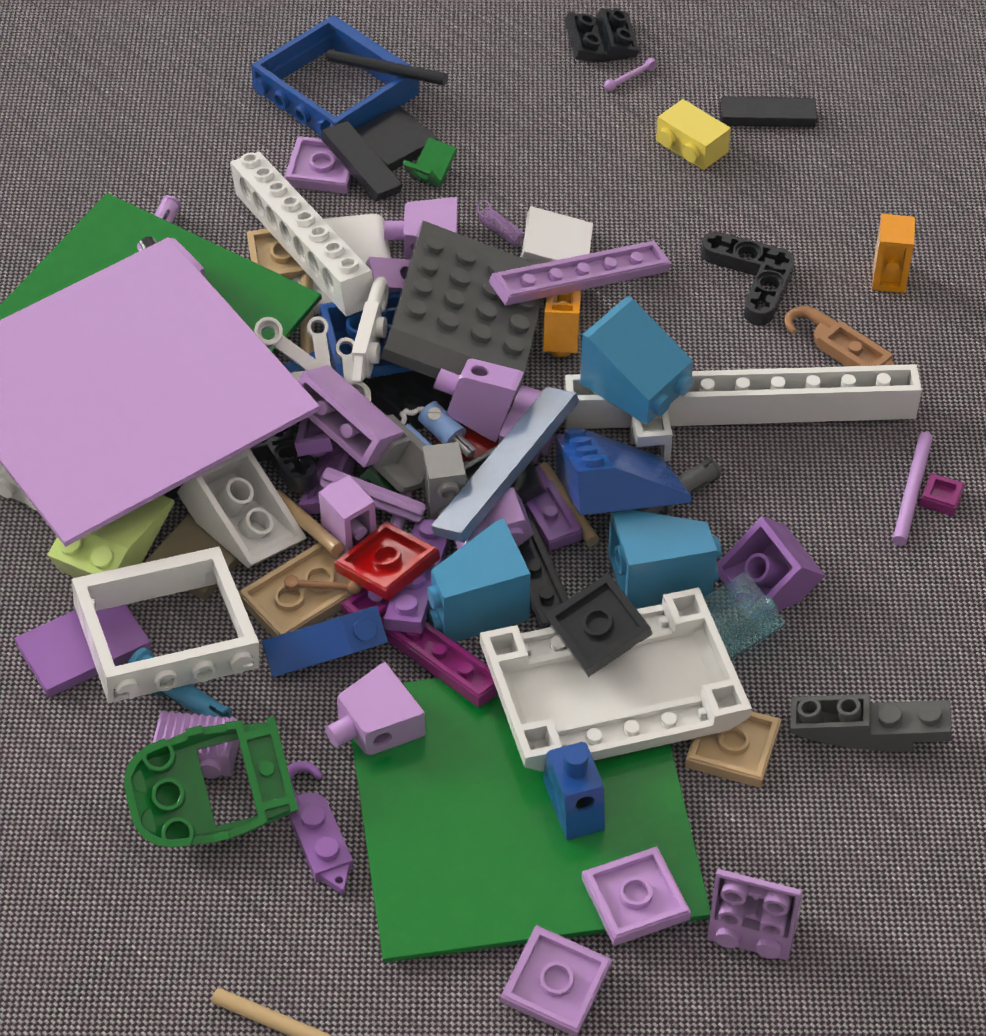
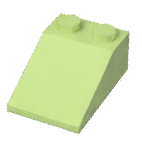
[47,495,175,578]

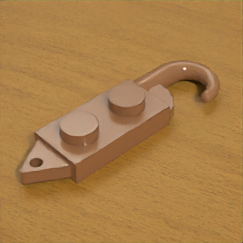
[784,306,894,366]

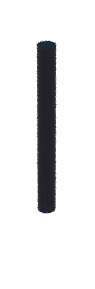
[327,50,448,86]

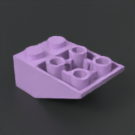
[707,868,803,961]

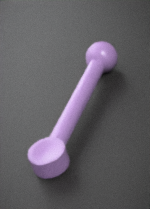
[604,58,658,92]

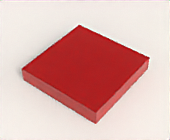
[334,522,440,600]

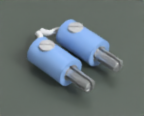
[399,401,476,458]

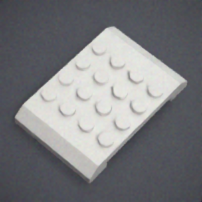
[479,587,752,772]

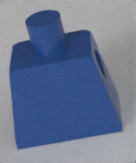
[543,742,605,840]

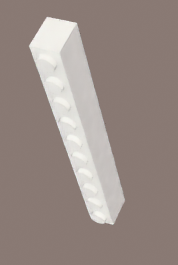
[565,364,922,429]

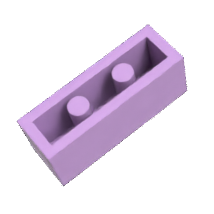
[298,365,404,467]

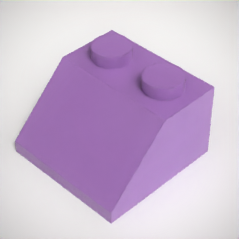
[717,516,825,621]

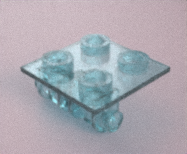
[704,571,787,660]

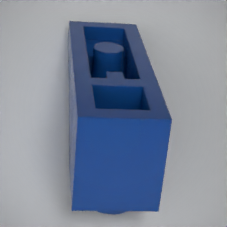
[261,606,388,677]

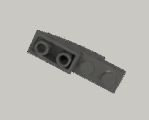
[790,694,952,752]

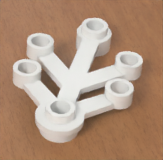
[254,316,371,402]

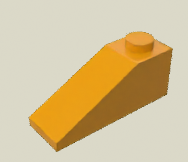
[543,290,581,357]

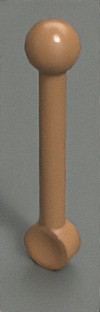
[284,575,362,594]

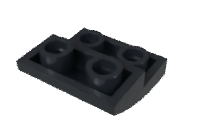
[564,8,640,62]
[365,371,452,429]

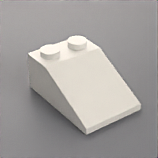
[177,448,307,568]

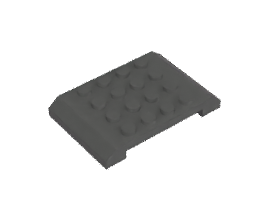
[380,220,542,407]

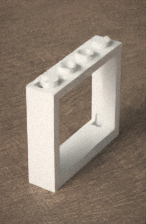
[72,546,259,703]

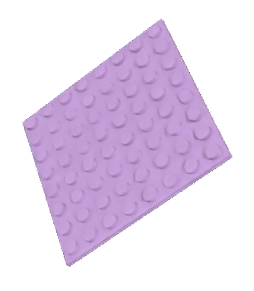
[0,237,320,547]

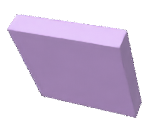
[284,136,353,194]
[581,846,691,946]
[500,925,612,1036]

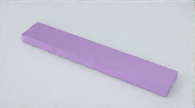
[489,241,672,306]

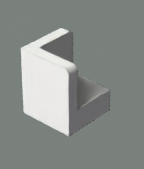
[630,410,673,462]

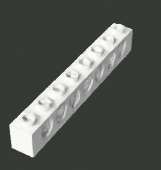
[230,152,373,316]

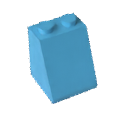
[580,296,693,425]
[608,510,722,609]
[427,519,530,642]

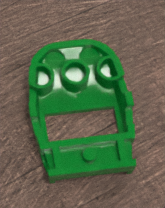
[124,717,298,847]

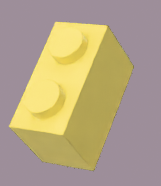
[656,99,731,170]

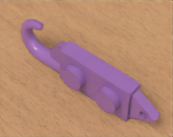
[287,761,354,895]

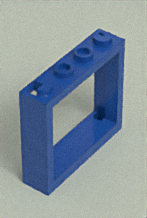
[251,15,419,136]

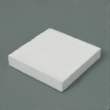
[521,206,593,264]

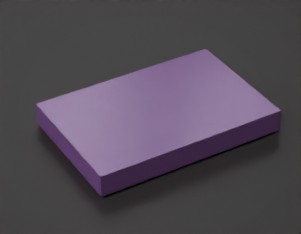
[14,604,152,698]

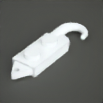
[352,276,389,383]

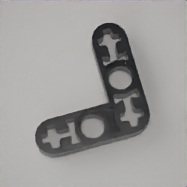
[701,232,795,325]
[250,426,319,493]

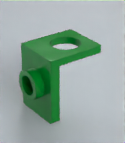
[402,138,458,188]

